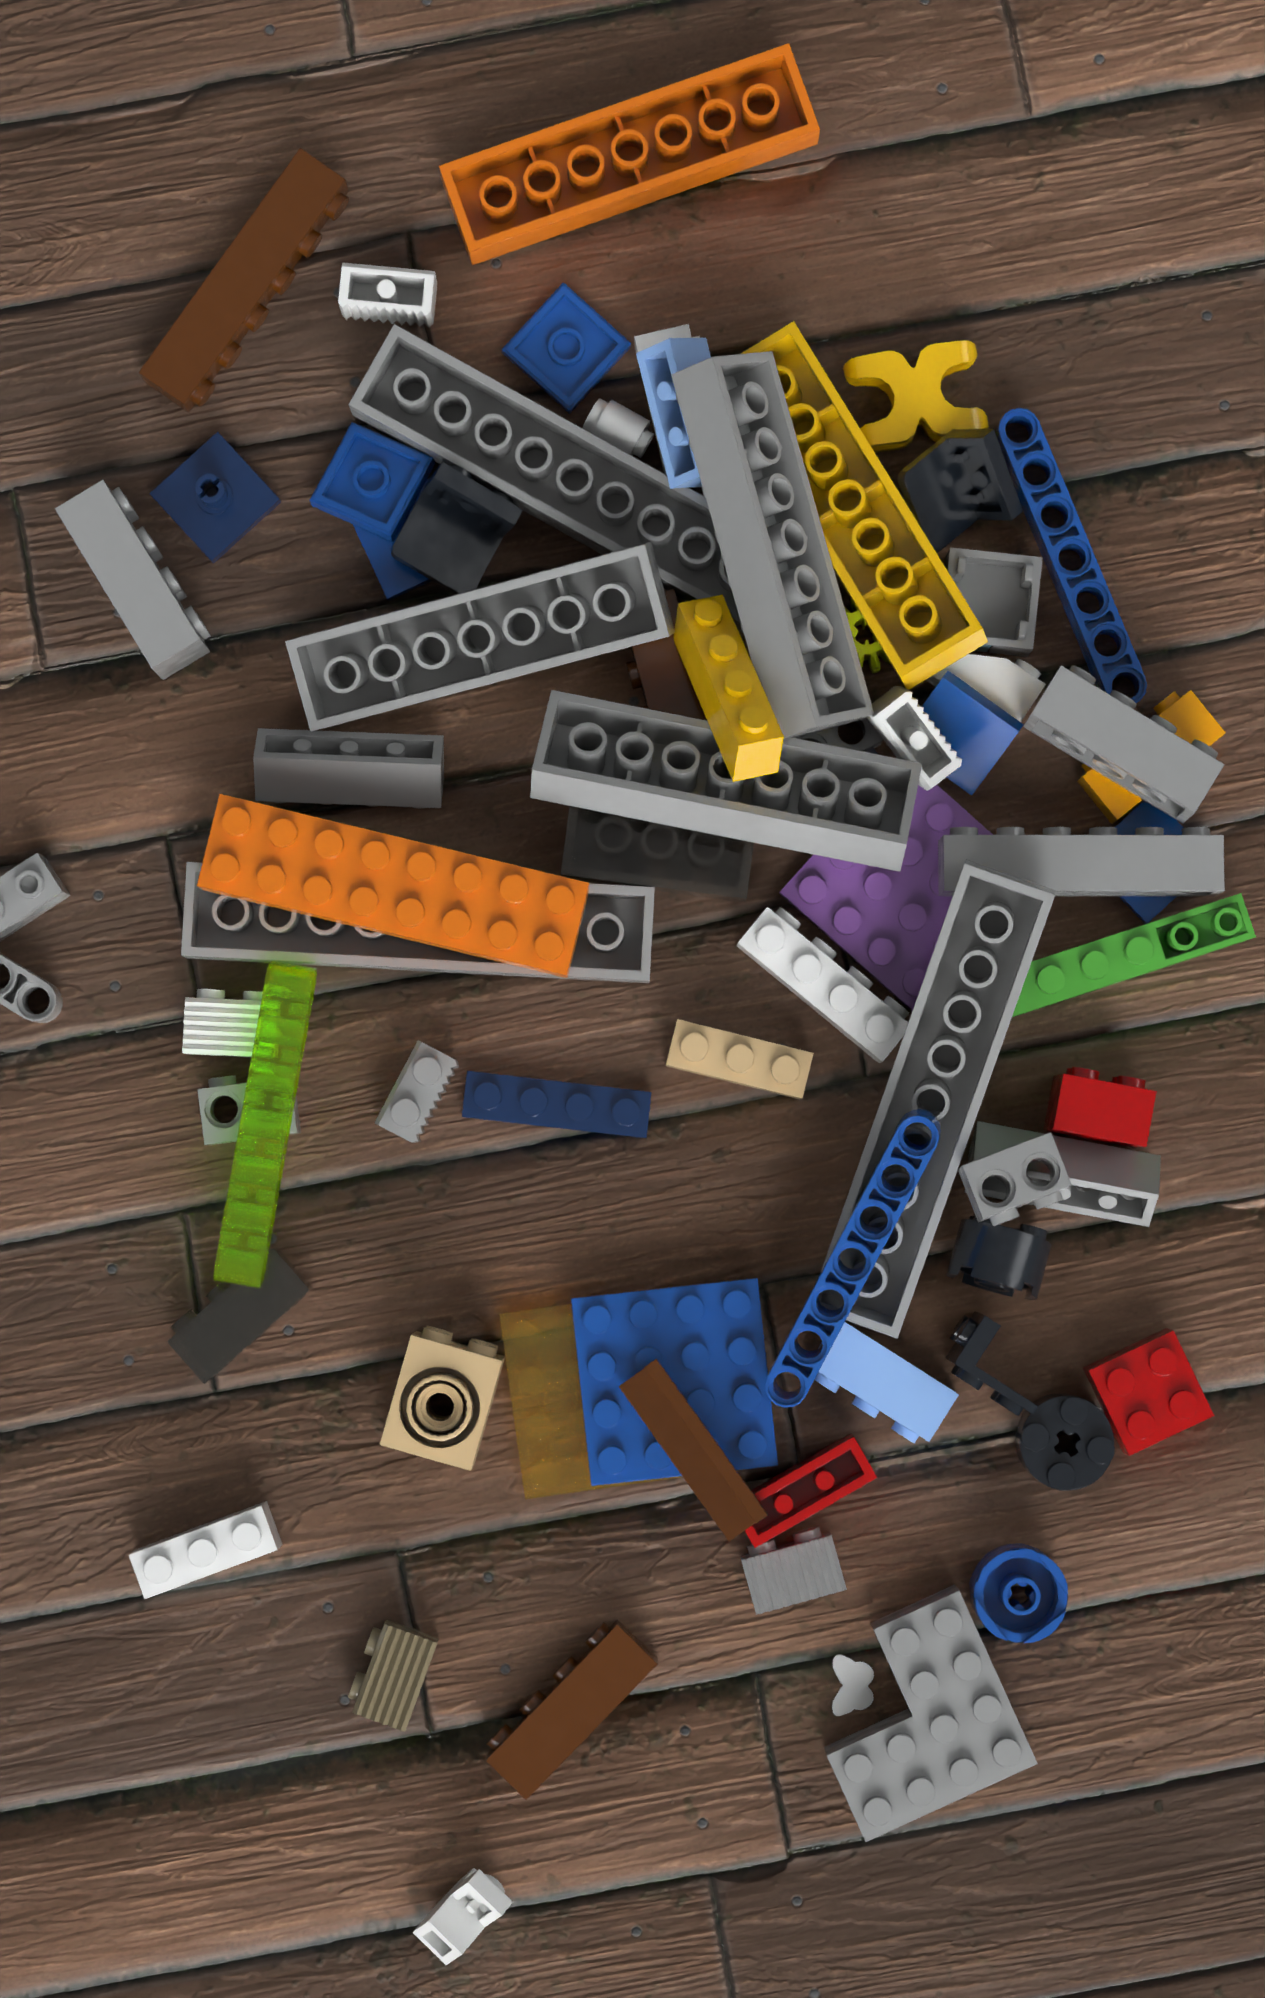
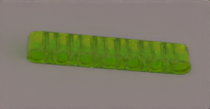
[214,960,317,1288]

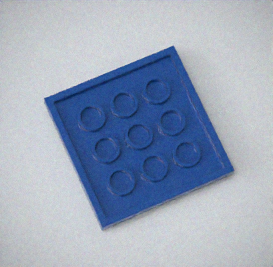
[571,1278,778,1486]

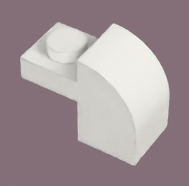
[412,1868,513,1965]

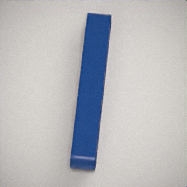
[995,408,1147,704]
[765,1109,941,1408]

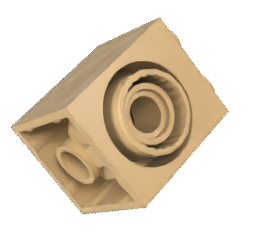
[380,1326,505,1471]

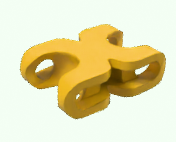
[843,340,989,452]

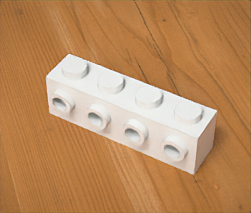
[737,907,909,1063]

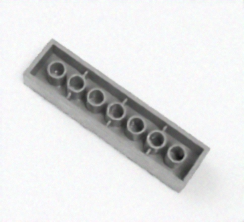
[671,351,874,739]
[285,542,675,732]
[530,690,922,872]

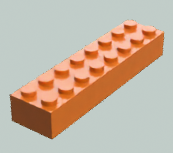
[439,43,820,265]
[197,794,590,978]

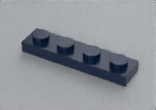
[462,1071,652,1138]

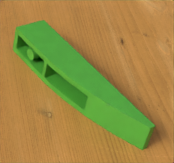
[1012,893,1256,1018]

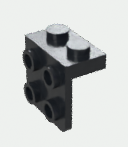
[898,429,1023,553]
[391,462,523,594]
[946,1311,1038,1416]

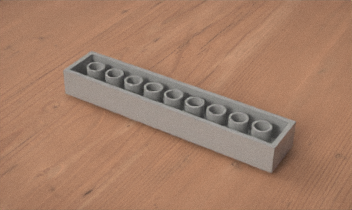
[348,324,743,633]
[818,859,1056,1339]
[181,862,655,983]

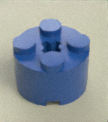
[969,1543,1068,1643]

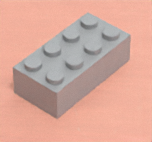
[55,480,211,680]
[1023,666,1225,824]

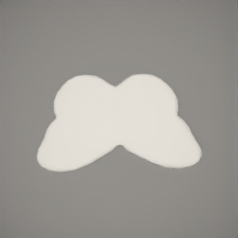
[832,1654,874,1716]

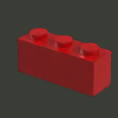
[745,1433,877,1548]

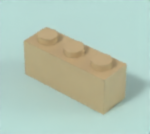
[666,1019,814,1099]

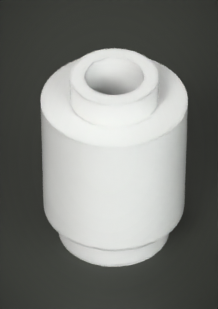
[582,398,654,458]

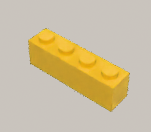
[673,594,784,782]

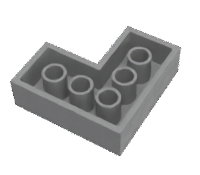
[824,1585,1038,1842]

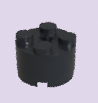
[946,1214,1052,1300]
[1016,1394,1115,1491]

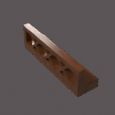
[619,1359,768,1541]

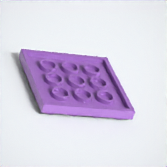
[779,785,993,1012]

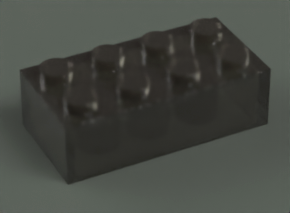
[561,806,754,902]

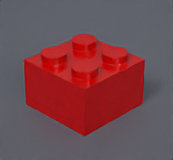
[1043,1067,1157,1148]
[1083,1328,1214,1456]

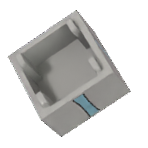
[945,547,1043,657]

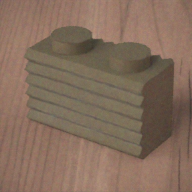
[348,1619,439,1732]

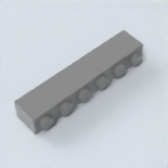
[938,827,1225,896]

